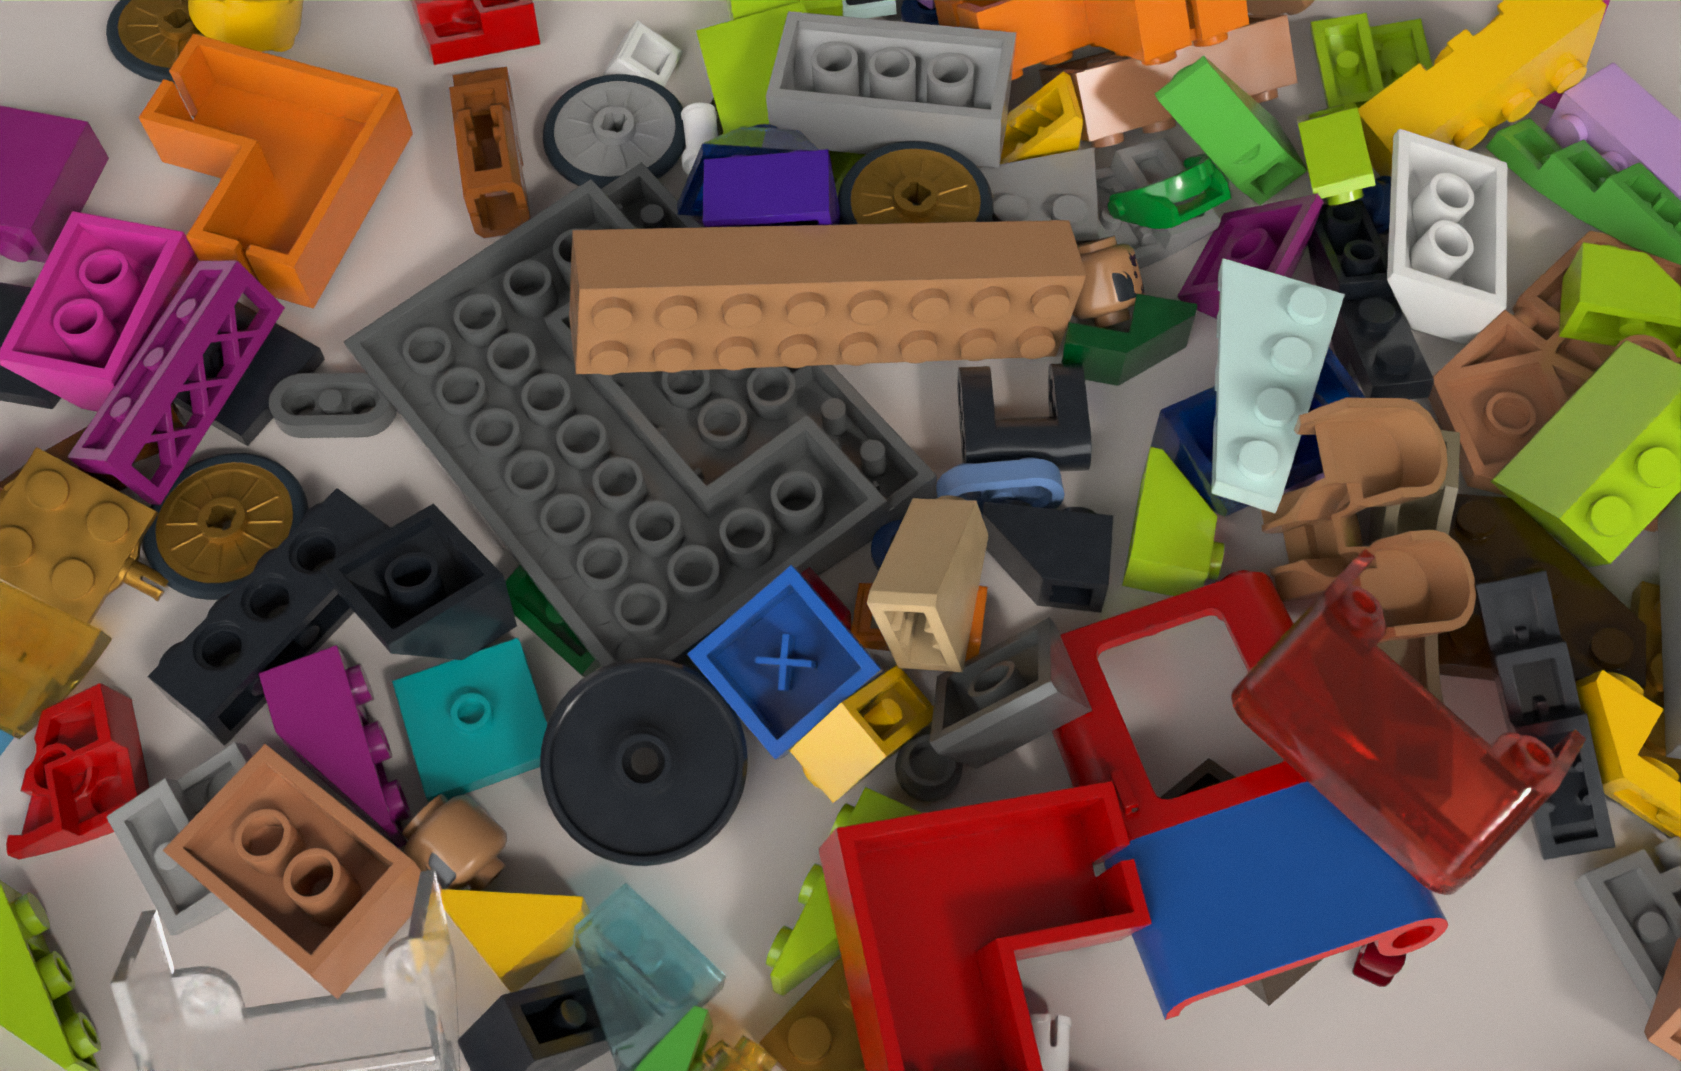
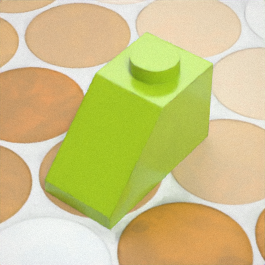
[1559,242,1681,358]
[1122,447,1225,596]

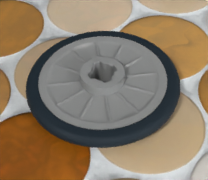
[543,74,686,189]

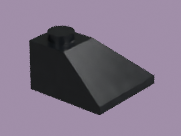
[320,503,517,660]

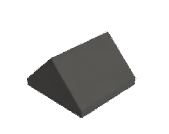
[930,617,1092,769]

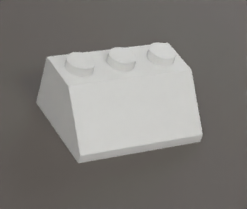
[1387,129,1507,345]

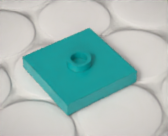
[392,637,548,802]

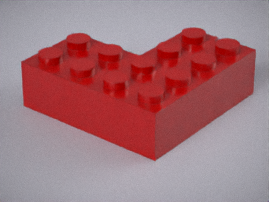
[819,781,1152,1071]

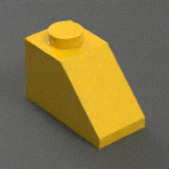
[789,665,934,803]

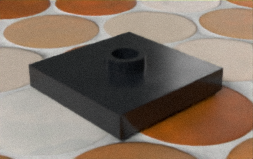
[173,301,325,446]

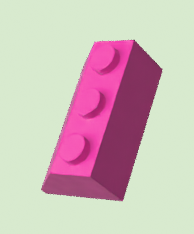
[0,211,199,412]

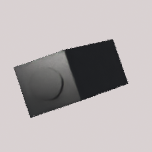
[457,968,642,1071]

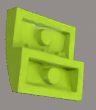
[696,1,807,145]
[1310,13,1433,108]

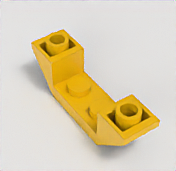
[1575,670,1681,838]

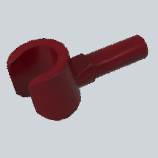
[1352,942,1406,987]

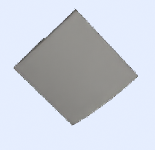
[1096,138,1221,269]
[106,742,252,935]

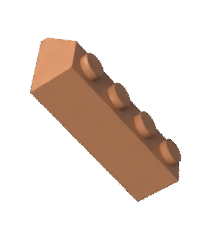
[1039,15,1298,148]

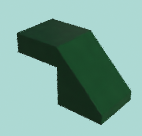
[1061,293,1197,386]

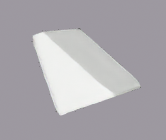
[603,20,683,87]

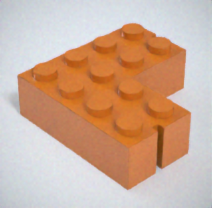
[934,0,1249,80]
[138,34,413,309]

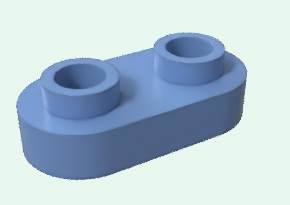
[936,457,1065,516]

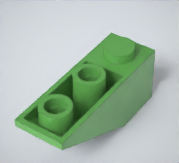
[1155,56,1308,205]

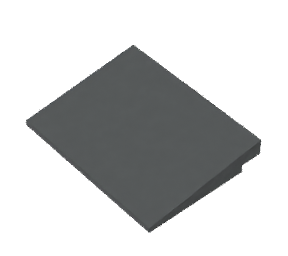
[343,162,937,668]

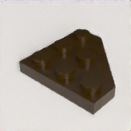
[1438,494,1647,690]

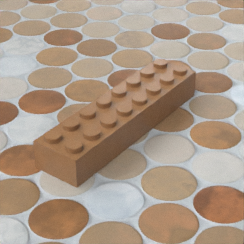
[569,220,1087,375]

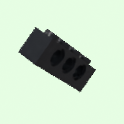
[147,488,391,746]

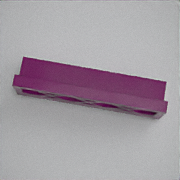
[67,260,285,505]

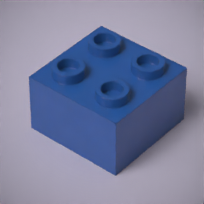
[687,565,884,760]

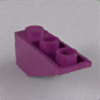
[259,645,411,848]

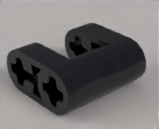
[957,363,1092,471]

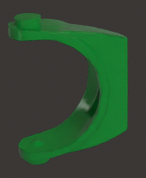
[1107,154,1231,229]

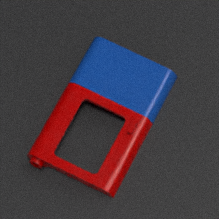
[1052,570,1449,1020]

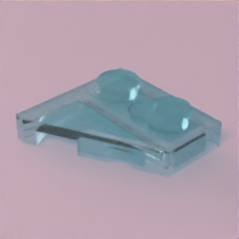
[572,883,727,1071]

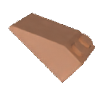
[162,744,434,1000]

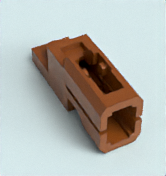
[449,66,531,238]

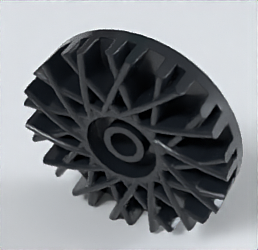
[540,658,748,866]

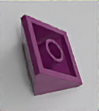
[1177,193,1323,319]

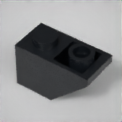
[982,500,1113,613]

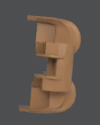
[1261,398,1476,647]

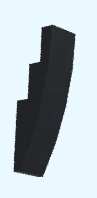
[1475,567,1616,860]

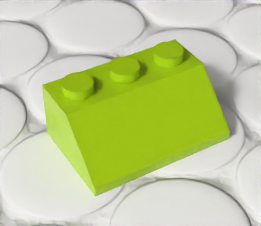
[1490,340,1681,568]

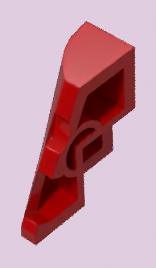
[411,0,541,65]
[6,683,150,860]

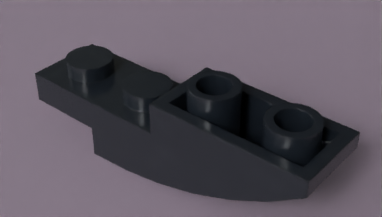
[1308,200,1434,400]

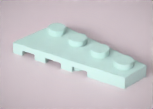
[1211,258,1345,513]

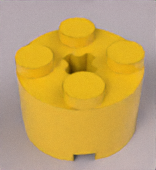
[188,0,304,52]

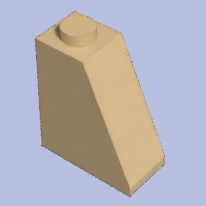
[867,495,989,672]

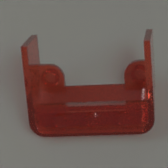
[1231,548,1586,895]

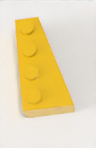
[1358,0,1607,176]

